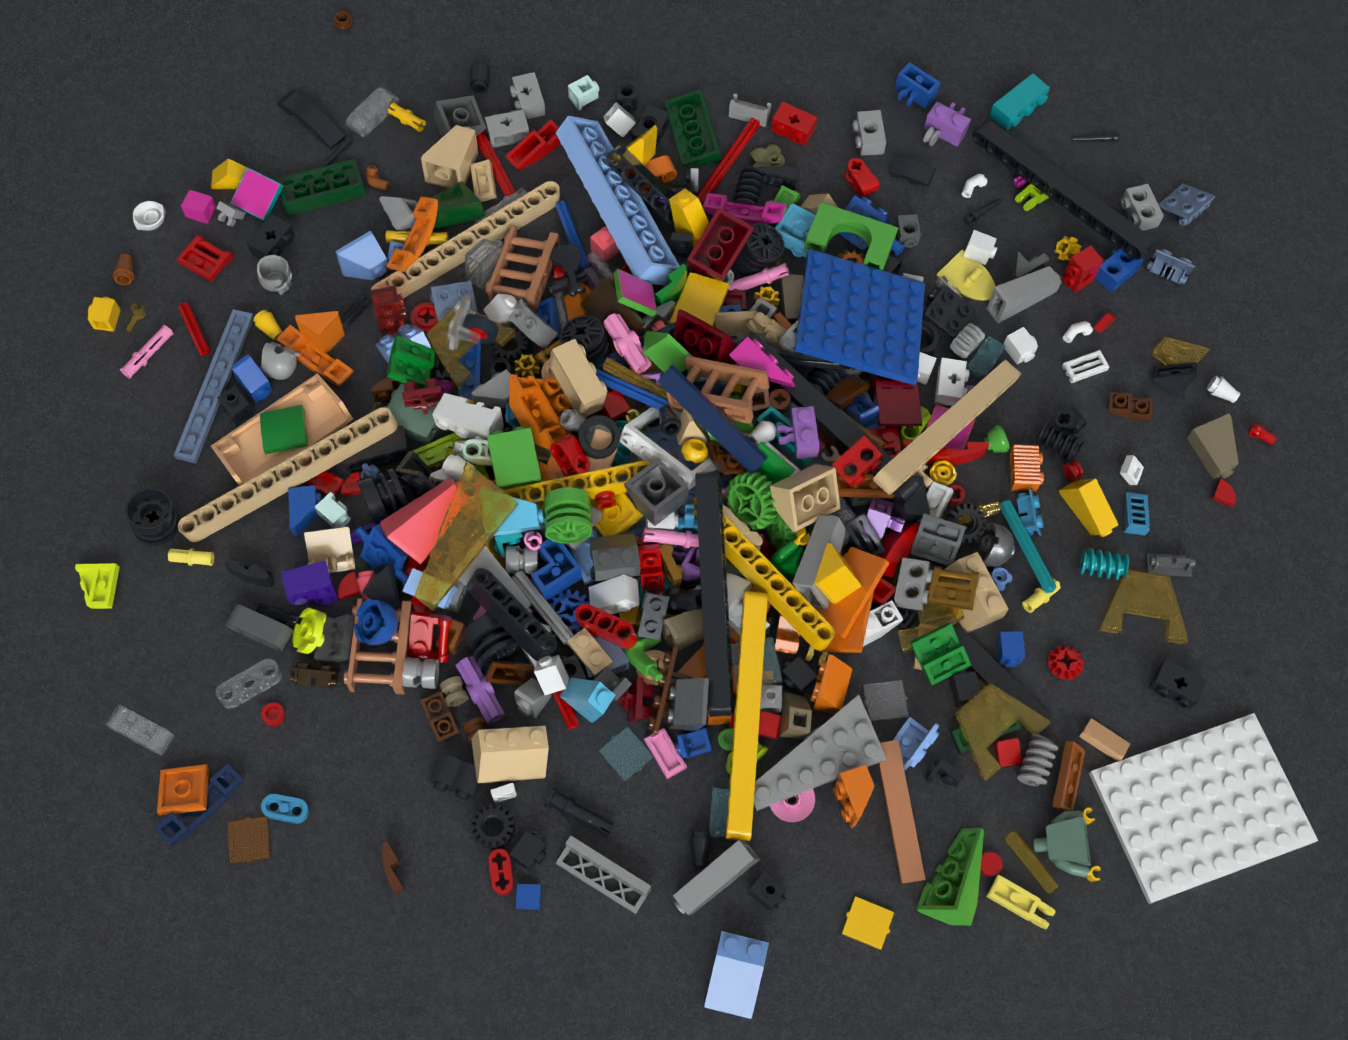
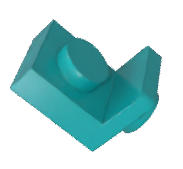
[493,532,524,558]

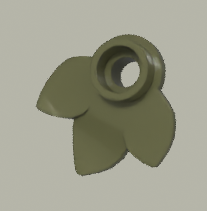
[750,144,785,169]

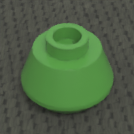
[984,425,1010,453]

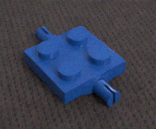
[355,524,409,585]

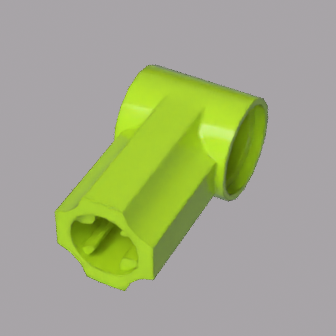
[899,407,932,447]

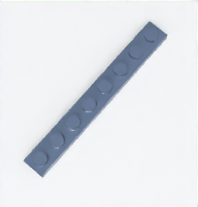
[174,309,254,464]

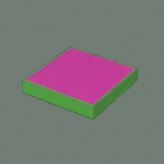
[613,269,657,316]

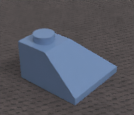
[335,231,389,280]

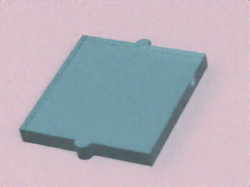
[599,727,654,782]

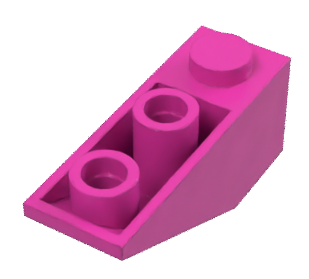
[729,337,795,388]

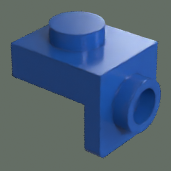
[675,728,714,759]

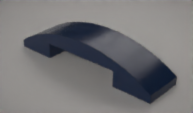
[154,763,244,847]

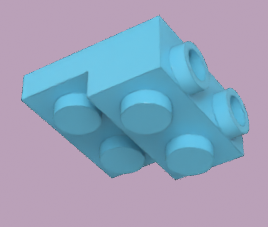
[775,203,816,258]

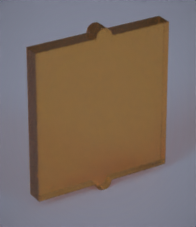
[228,817,270,864]

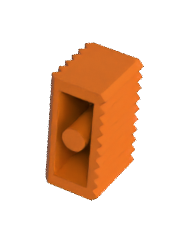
[1009,444,1044,492]

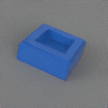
[516,884,541,910]

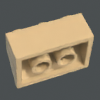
[770,464,841,532]
[940,552,1008,633]
[471,726,549,784]

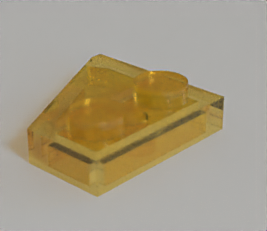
[1151,337,1210,365]

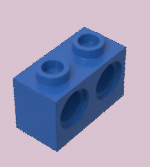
[1095,247,1144,293]

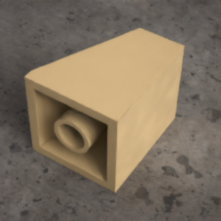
[421,125,479,188]

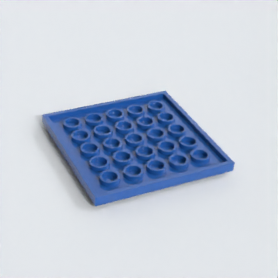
[794,249,925,385]

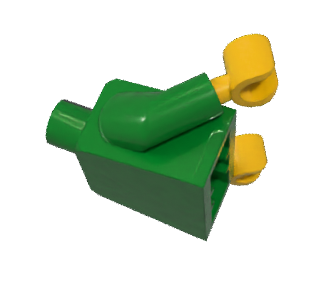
[762,528,810,584]

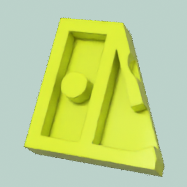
[75,563,120,609]

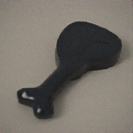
[551,244,586,297]

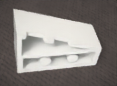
[432,393,504,440]

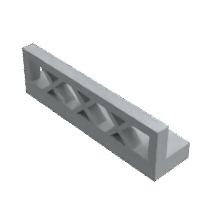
[556,836,651,915]

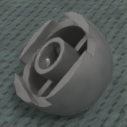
[974,522,1015,567]

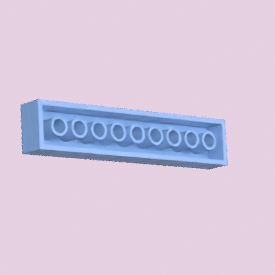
[556,116,680,285]

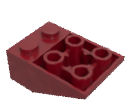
[869,374,922,427]

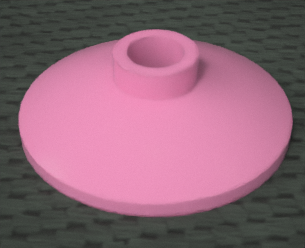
[770,789,815,822]

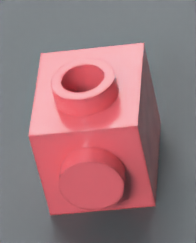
[590,226,619,263]

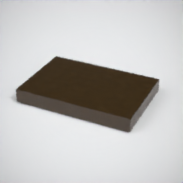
[580,276,645,351]

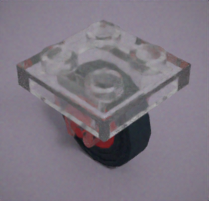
[447,294,498,351]

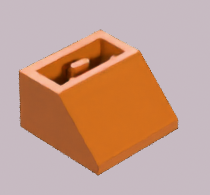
[811,654,852,715]
[833,765,875,828]

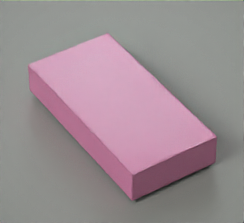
[644,728,687,779]

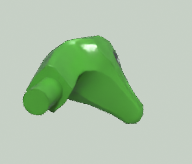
[623,632,663,682]

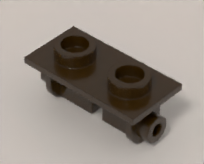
[290,662,340,688]

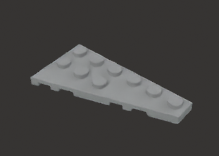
[754,695,886,811]

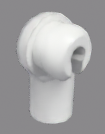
[962,174,987,198]
[1062,321,1093,343]

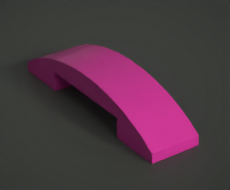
[703,193,786,225]

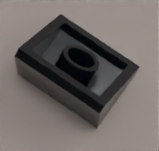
[883,476,931,524]

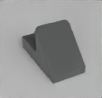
[1012,252,1050,280]
[593,667,632,702]

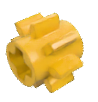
[1055,236,1082,261]
[754,286,779,306]
[515,354,540,378]

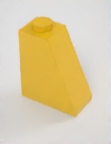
[669,188,709,248]
[1058,479,1118,537]

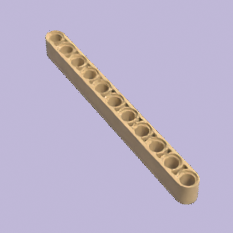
[371,181,560,309]
[873,360,1021,495]
[178,407,398,542]

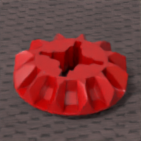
[410,302,439,334]
[1047,644,1084,680]

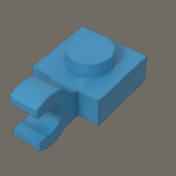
[678,504,698,534]

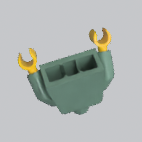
[1034,808,1101,882]

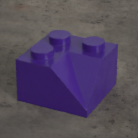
[281,560,339,606]

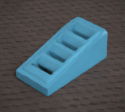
[1124,492,1150,536]

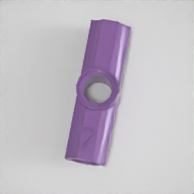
[456,656,505,724]

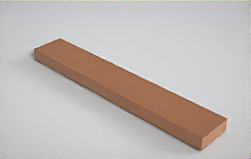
[878,740,926,884]

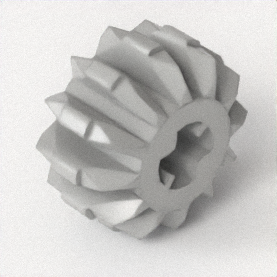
[950,323,985,359]

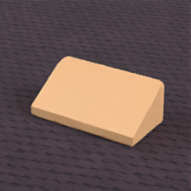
[586,429,620,472]
[1079,718,1130,762]

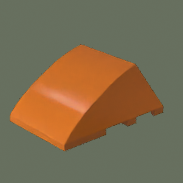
[509,374,588,449]

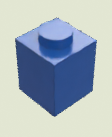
[996,631,1025,667]

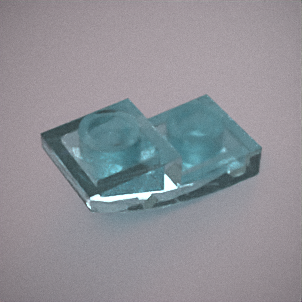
[966,336,1006,380]
[709,787,729,838]

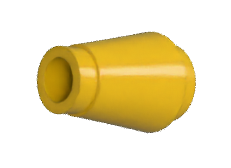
[253,310,282,341]

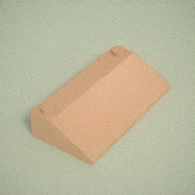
[211,373,353,486]

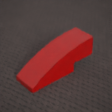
[505,119,561,171]
[876,523,919,578]

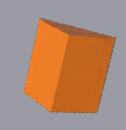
[295,311,345,354]

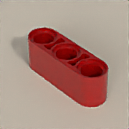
[575,604,638,649]

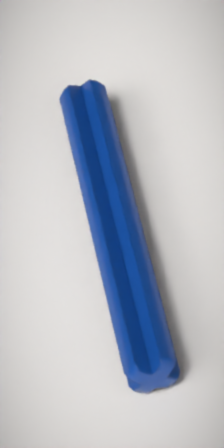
[556,200,589,271]
[596,368,669,410]

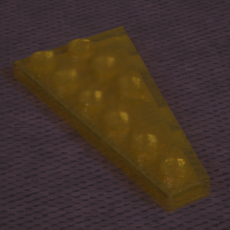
[414,462,519,611]

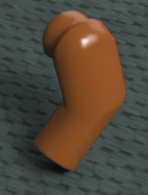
[365,166,390,191]

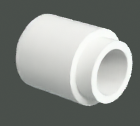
[442,454,476,484]

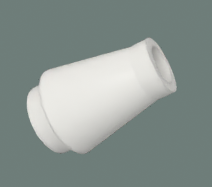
[1207,376,1240,403]
[747,421,777,446]

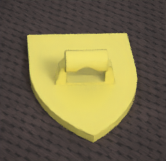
[936,250,995,301]

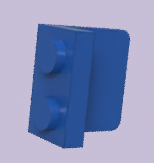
[838,195,891,250]

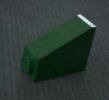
[431,181,485,229]

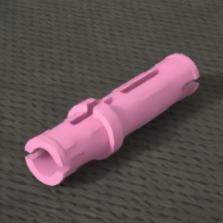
[729,263,790,291]
[120,325,174,379]
[642,528,699,548]
[523,530,542,550]

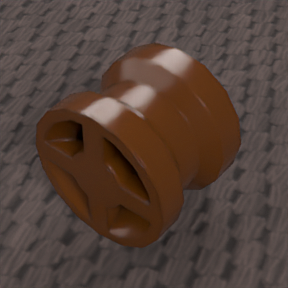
[769,389,791,414]
[462,717,485,744]

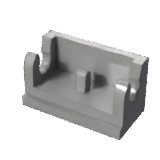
[729,93,772,127]

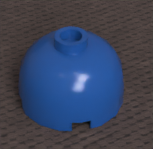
[354,599,398,645]

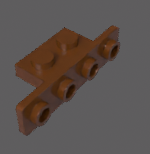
[647,646,692,737]

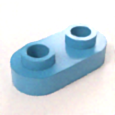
[261,794,309,824]

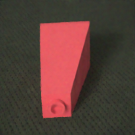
[380,478,470,564]

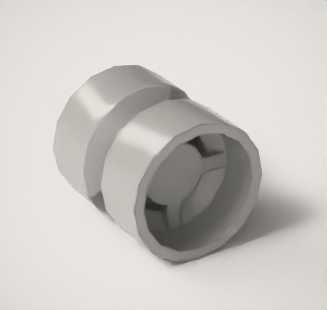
[506,546,539,574]
[403,657,439,689]

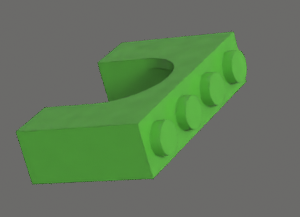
[803,202,898,271]

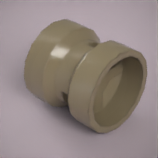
[440,676,469,707]

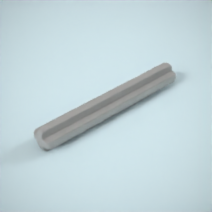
[512,571,574,644]

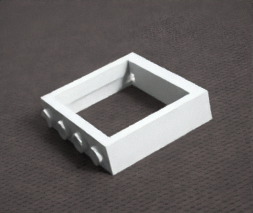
[619,397,717,491]

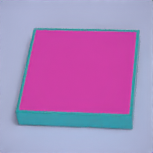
[230,167,284,221]

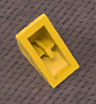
[211,159,247,189]

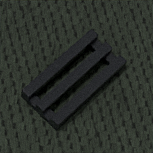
[844,512,886,556]

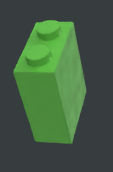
[487,426,541,491]

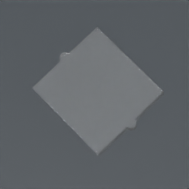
[863,680,909,721]

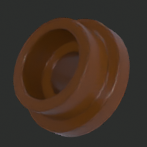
[333,11,353,30]

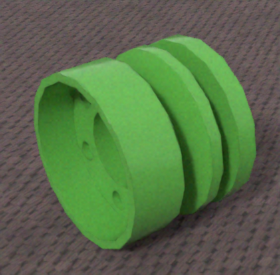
[543,487,593,544]

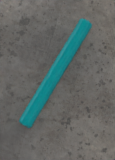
[999,500,1056,593]

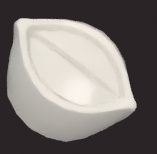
[133,201,166,231]

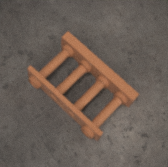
[485,225,560,311]
[666,356,769,424]
[344,599,414,694]

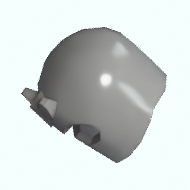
[257,255,293,295]
[260,342,300,380]

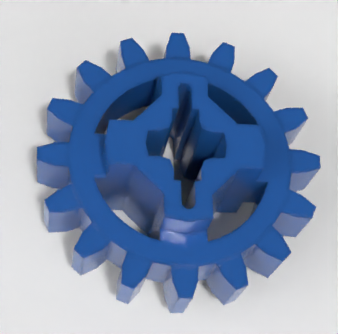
[547,589,591,634]

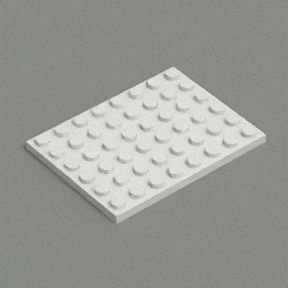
[1089,713,1318,904]

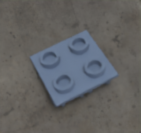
[1158,183,1215,226]
[1147,249,1195,285]
[430,281,478,328]

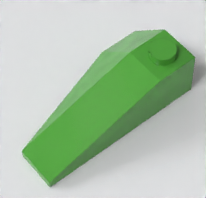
[917,828,984,926]

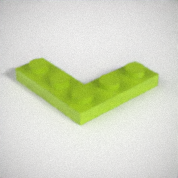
[413,432,491,493]

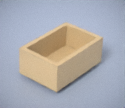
[548,339,607,417]

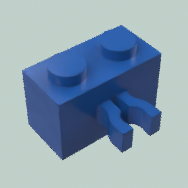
[895,62,941,109]

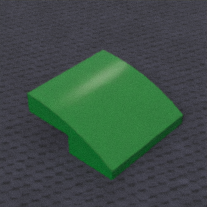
[656,264,687,307]
[387,335,435,389]
[260,405,308,455]
[742,441,795,485]
[909,622,971,685]

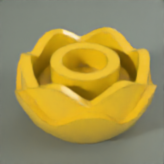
[681,439,708,464]
[930,460,957,486]

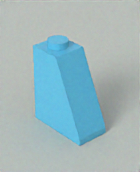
[480,489,545,537]
[559,677,615,723]

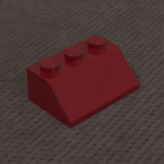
[687,208,755,281]
[673,309,736,365]

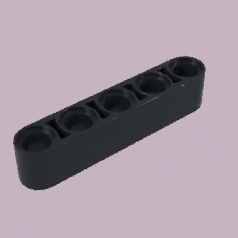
[606,145,674,225]
[466,568,557,661]

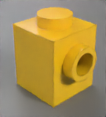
[88,297,121,332]

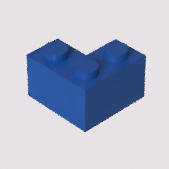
[531,539,582,601]

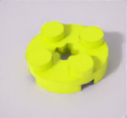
[293,608,326,654]

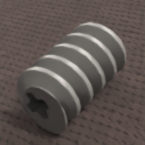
[1017,734,1058,787]

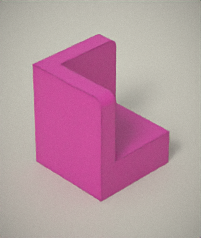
[181,190,216,224]

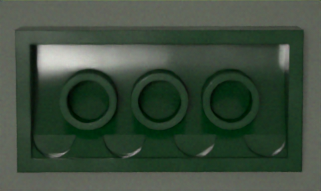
[664,89,722,167]
[277,159,366,216]

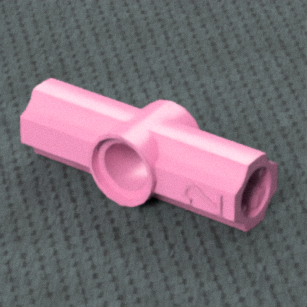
[603,313,651,374]

